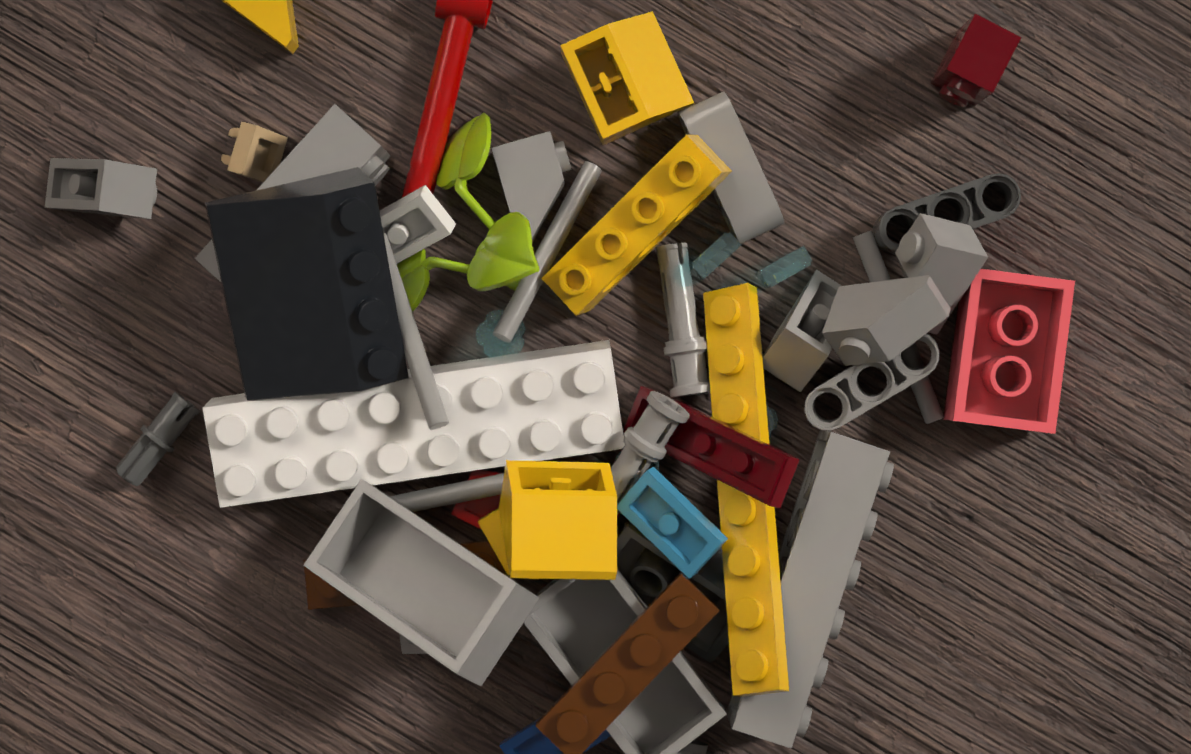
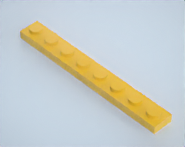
[703,283,789,697]

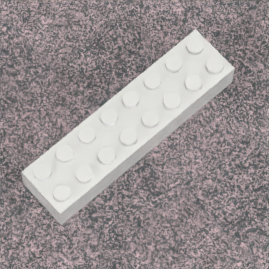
[203,340,625,508]

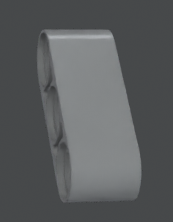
[678,91,784,245]
[805,333,940,431]

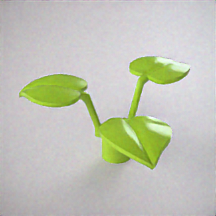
[397,112,540,312]

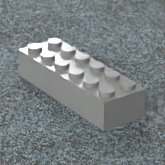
[726,430,894,749]

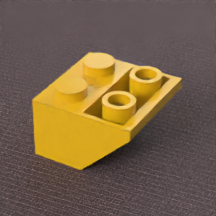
[560,11,694,145]
[499,460,617,580]

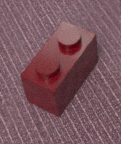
[931,14,1022,108]

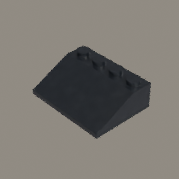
[205,167,409,400]

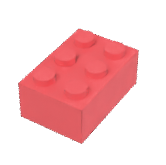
[943,269,1075,434]

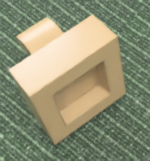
[221,122,288,183]

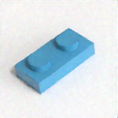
[617,467,728,579]

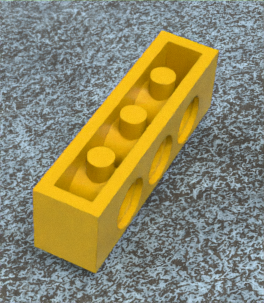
[541,134,732,316]

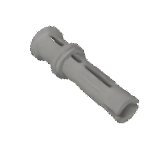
[655,243,710,398]
[611,391,690,515]

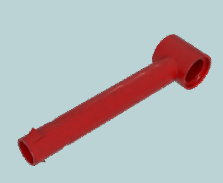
[402,0,493,198]

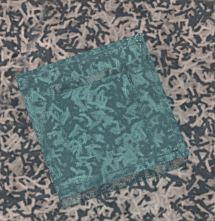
[690,232,741,281]
[756,246,812,289]

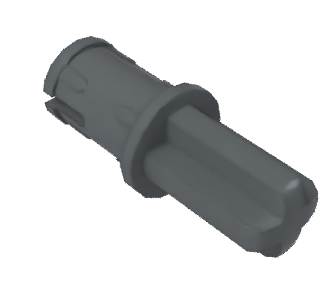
[116,391,200,486]

